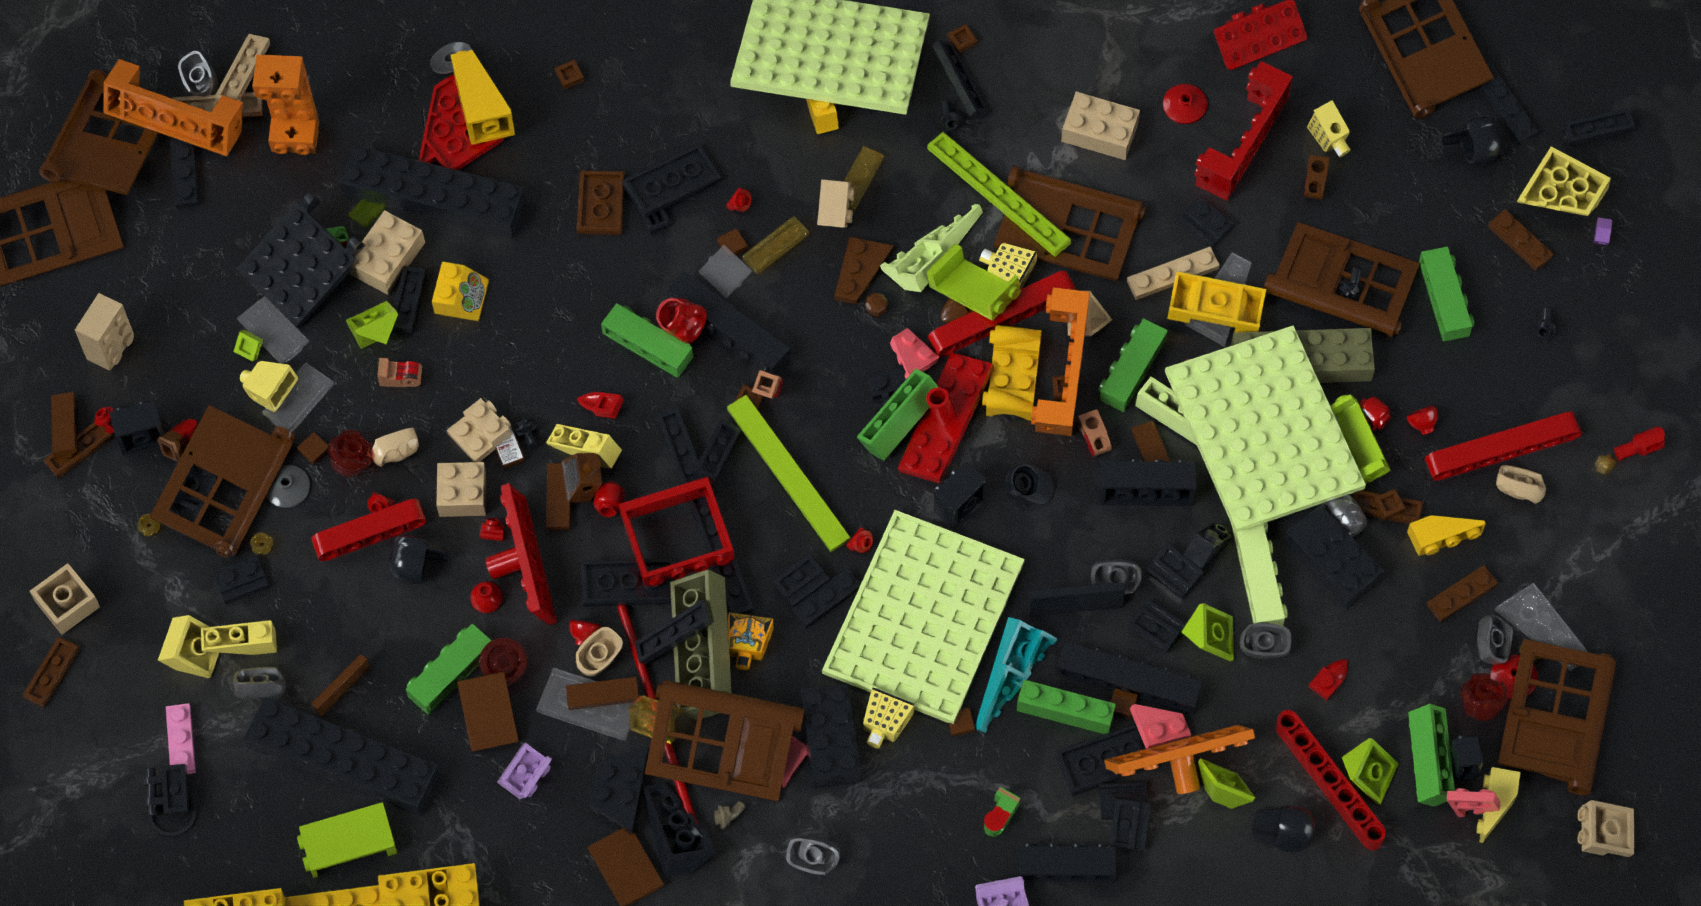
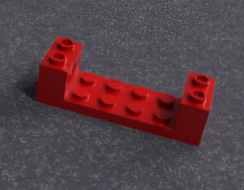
[1194,61,1293,201]

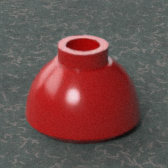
[1406,406,1438,435]
[470,581,503,613]
[569,619,602,645]

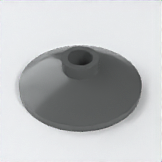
[430,42,472,74]
[266,465,310,508]

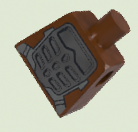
[561,453,602,503]

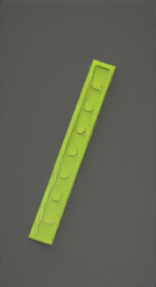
[927,132,1071,257]
[727,395,850,552]

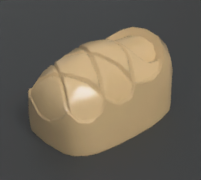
[371,428,419,467]
[1496,465,1546,504]
[576,627,623,676]

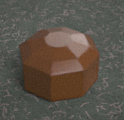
[865,293,888,317]

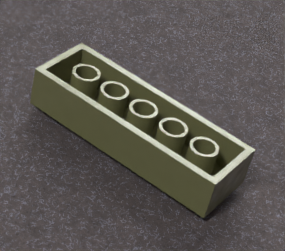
[1231,328,1375,383]
[670,570,732,721]

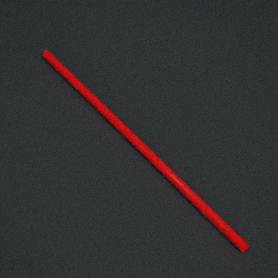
[617,606,699,825]

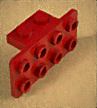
[1214,0,1307,70]

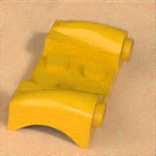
[1167,271,1266,333]
[982,325,1041,420]

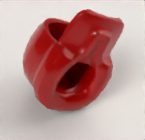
[656,297,707,343]

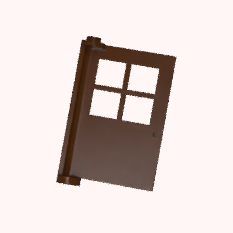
[1359,0,1494,119]
[39,69,159,195]
[994,165,1146,281]
[0,179,124,287]
[1263,222,1420,338]
[149,405,296,558]
[1498,639,1617,796]
[645,680,805,801]

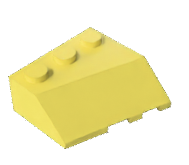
[1517,147,1611,216]

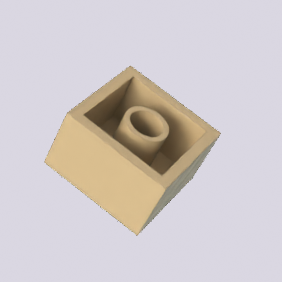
[817,180,855,228]
[437,462,486,517]
[30,563,100,635]

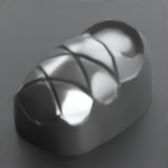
[178,50,219,97]
[1321,494,1367,537]
[1091,559,1142,594]
[1477,614,1512,665]
[1240,623,1291,659]
[233,667,286,700]
[786,836,840,875]

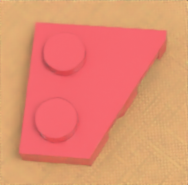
[890,328,939,379]
[1130,704,1191,749]
[1447,789,1501,817]

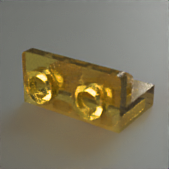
[628,695,681,744]

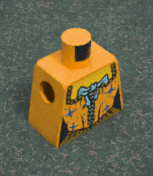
[728,612,774,670]

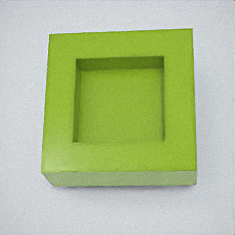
[233,330,263,361]

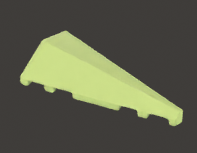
[880,204,983,292]

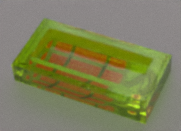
[348,199,387,229]

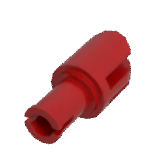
[1614,426,1665,461]

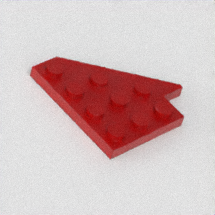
[418,74,504,171]

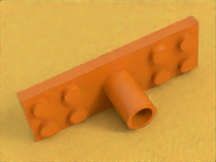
[1104,725,1255,794]

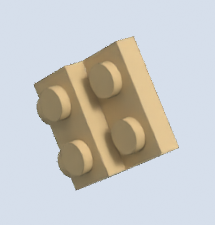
[447,398,511,462]
[1577,800,1634,857]

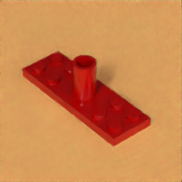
[898,353,994,483]
[486,483,557,625]

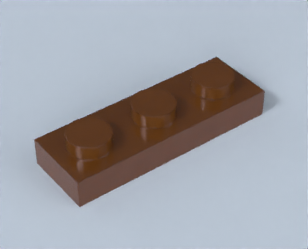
[1488,209,1553,271]
[1427,565,1498,623]

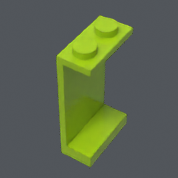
[927,244,1021,321]
[1330,394,1391,484]
[297,802,397,878]

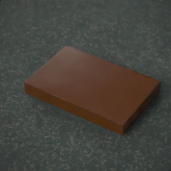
[577,171,625,235]
[457,672,518,751]
[587,828,664,906]

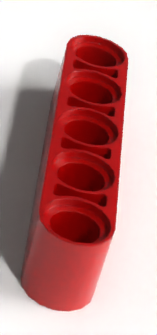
[311,499,427,561]

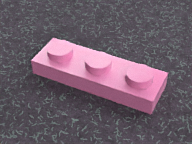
[166,703,196,774]

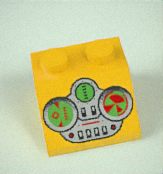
[432,262,489,321]

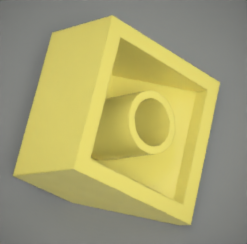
[158,615,219,678]

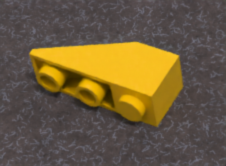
[806,99,839,134]
[1407,515,1486,556]

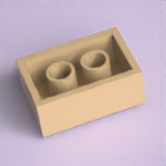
[1061,92,1140,160]
[350,210,425,295]
[75,293,134,371]

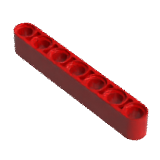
[928,270,1077,357]
[1425,412,1582,481]
[1276,710,1386,850]

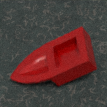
[577,392,624,419]
[1309,659,1348,701]

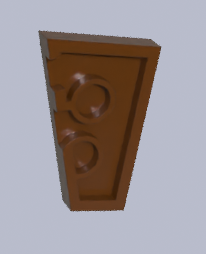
[834,237,894,304]

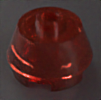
[328,430,373,477]
[479,638,527,684]
[1460,673,1508,721]

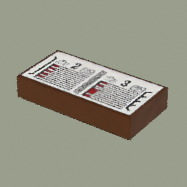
[495,419,525,469]

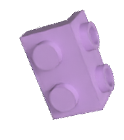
[497,743,552,799]
[975,876,1029,906]

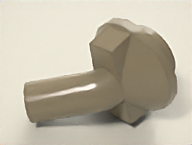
[714,802,745,829]

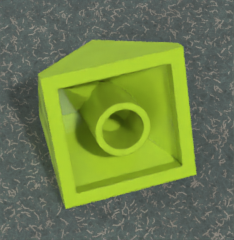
[346,301,398,349]
[1182,603,1234,661]
[1342,738,1399,805]
[1198,758,1255,809]

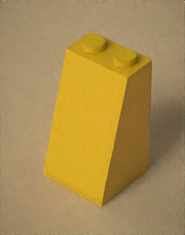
[451,50,515,145]

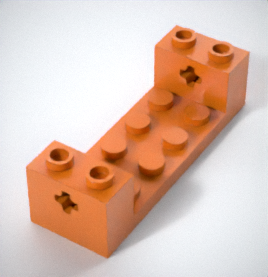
[252,54,320,155]
[104,59,243,156]
[1031,288,1090,436]

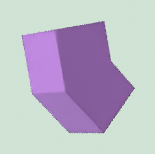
[1593,217,1612,245]

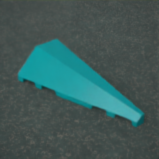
[974,617,1057,733]

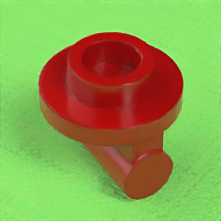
[726,188,752,212]
[94,407,114,434]
[368,492,396,513]
[480,518,505,541]
[846,527,873,553]

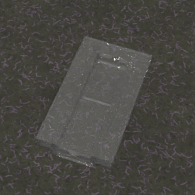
[237,296,309,364]
[262,363,335,432]

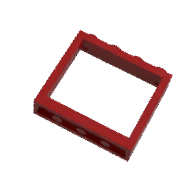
[619,477,734,587]

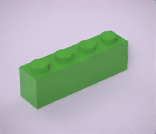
[1419,247,1474,342]
[601,303,693,378]
[1098,318,1168,412]
[857,369,938,461]
[406,624,494,715]
[1017,680,1116,734]
[1408,704,1455,807]

